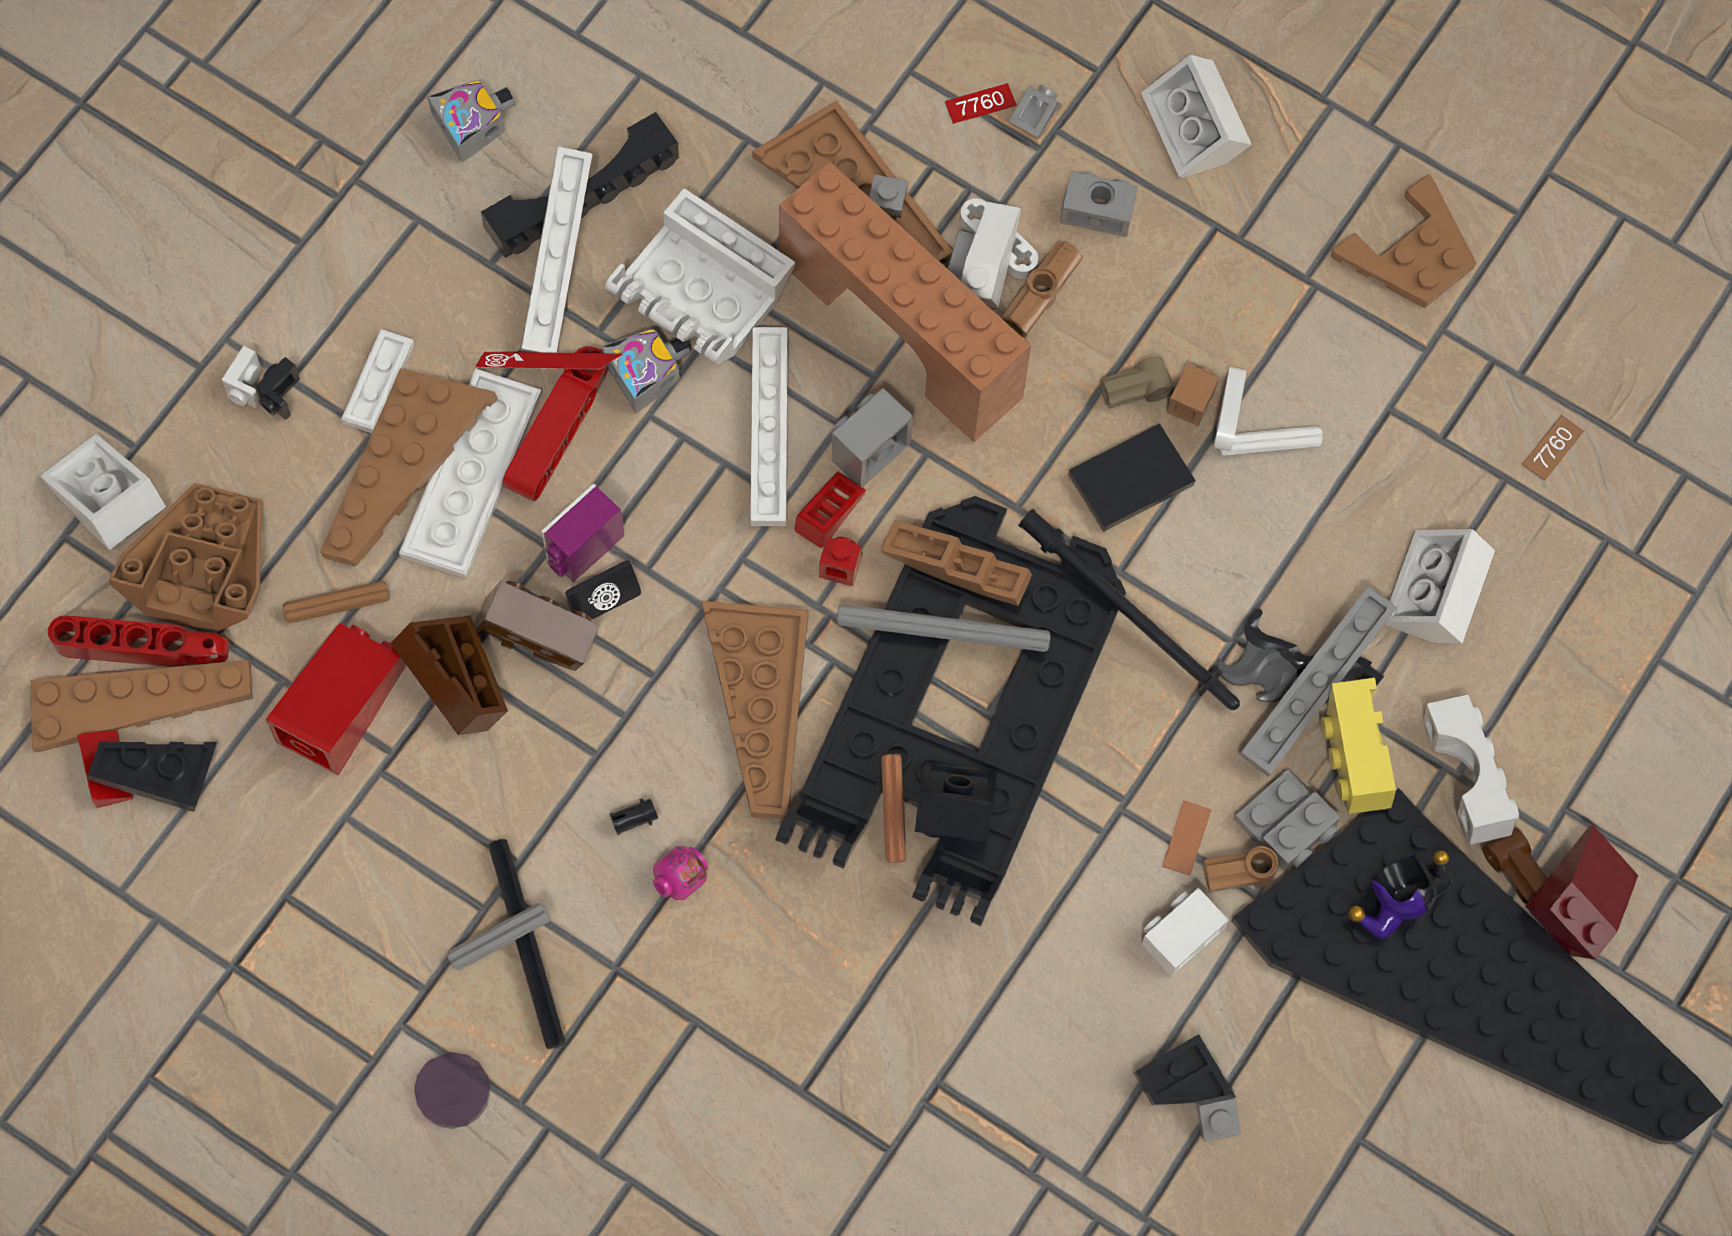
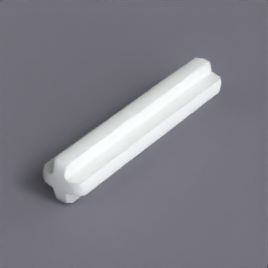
[1219,426,1323,456]

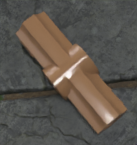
[1001,241,1083,337]

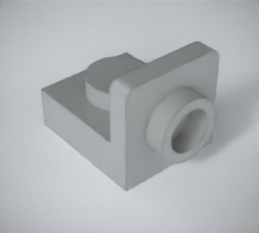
[1009,85,1062,139]

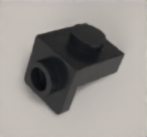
[256,357,300,420]

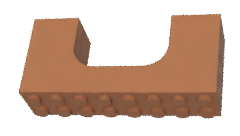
[779,161,1031,442]

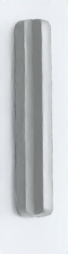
[447,903,550,970]

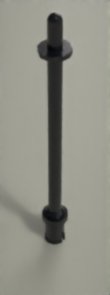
[1018,509,1240,710]

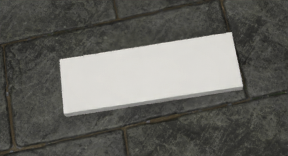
[399,369,542,579]

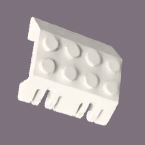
[605,188,795,365]

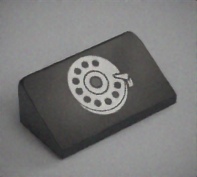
[565,560,641,620]

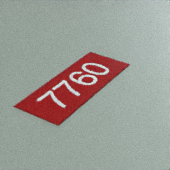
[945,83,1017,124]

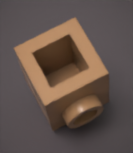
[1167,364,1219,426]

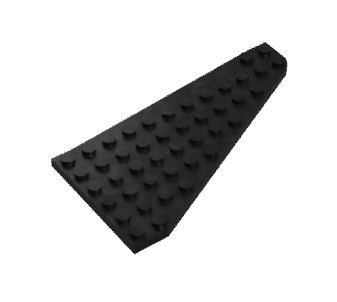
[1231,788,1723,1144]

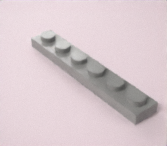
[1239,586,1397,777]

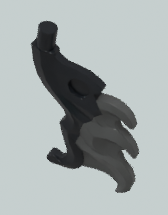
[1217,609,1384,703]

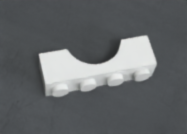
[1423,695,1519,845]

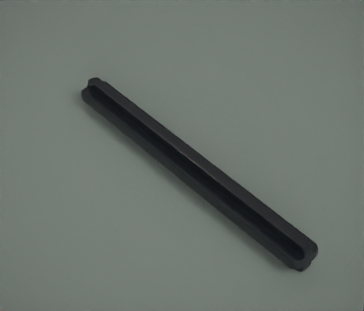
[488,839,565,1049]

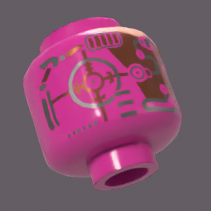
[653,846,708,900]

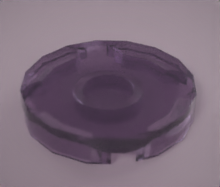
[414,1052,491,1129]

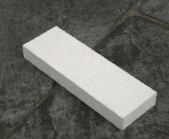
[341,329,414,433]

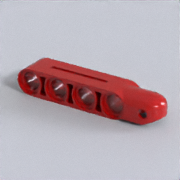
[502,346,609,502]
[48,615,230,667]

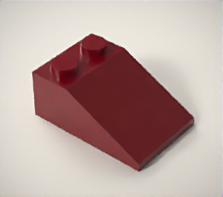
[1525,825,1639,960]

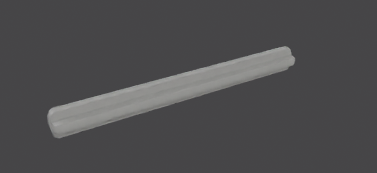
[837,604,1051,652]

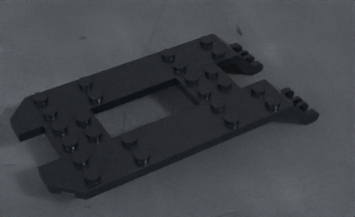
[775,496,1126,926]

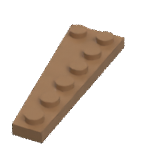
[30,660,253,752]

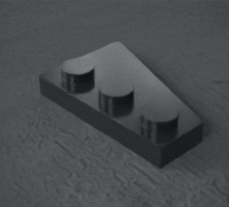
[87,742,217,812]

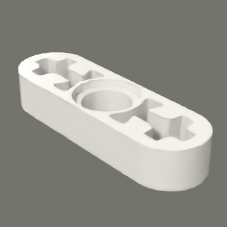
[960,198,1039,279]
[1213,366,1247,451]

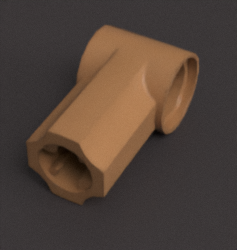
[1203,846,1278,893]

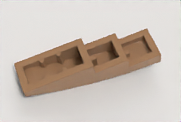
[881,520,1032,606]

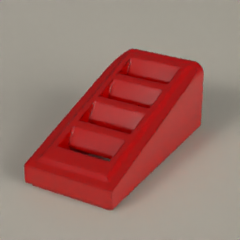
[794,471,866,548]

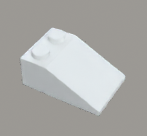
[40,434,166,550]

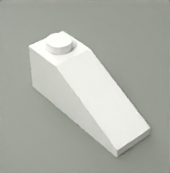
[961,202,1022,309]

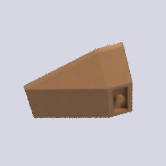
[109,483,262,632]

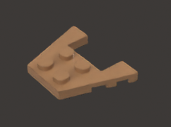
[1331,174,1476,308]

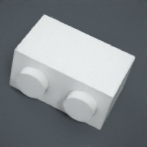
[1141,888,1229,977]

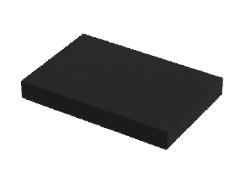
[1068,424,1196,532]

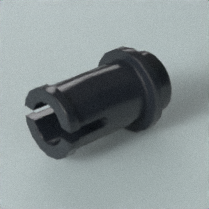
[609,798,659,835]

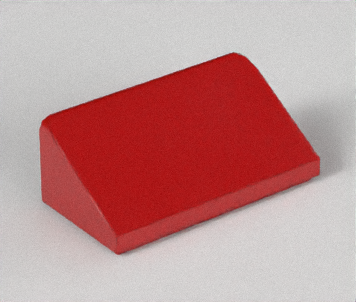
[77,731,133,808]

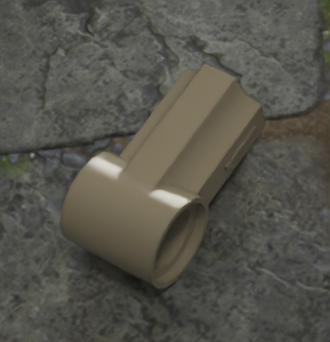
[1100,356,1175,409]

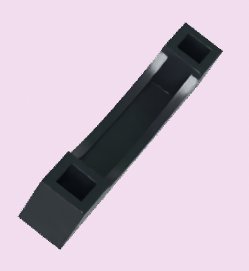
[481,112,679,258]

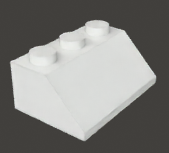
[1141,55,1252,178]
[1385,529,1495,644]

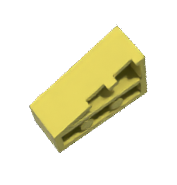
[1321,678,1396,814]

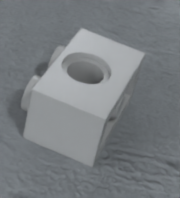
[1060,171,1138,237]

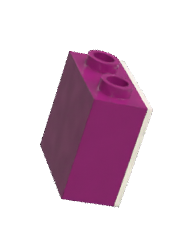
[541,483,624,583]

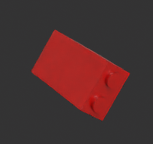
[266,623,405,776]

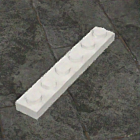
[520,146,592,353]
[751,327,788,526]

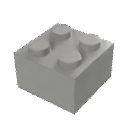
[831,388,913,487]

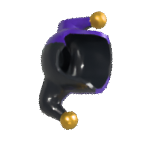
[1349,851,1453,940]

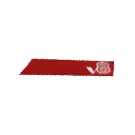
[475,352,624,369]

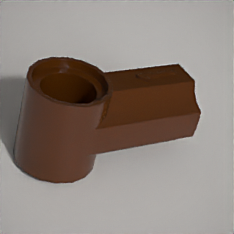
[1482,826,1547,905]

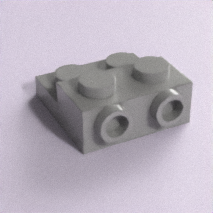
[1234,770,1341,872]

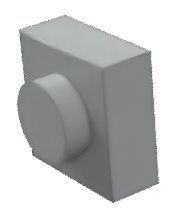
[869,174,908,217]
[1196,1094,1241,1142]

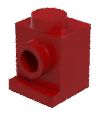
[819,536,863,586]

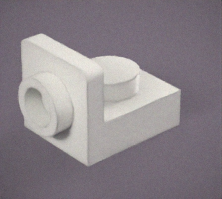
[222,346,261,408]

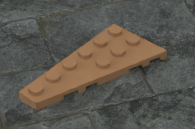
[752,101,953,264]
[320,368,498,566]
[701,601,808,819]

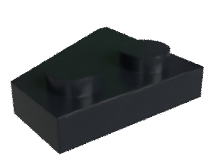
[1133,1034,1236,1105]

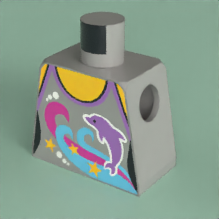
[428,80,515,162]
[601,329,690,413]

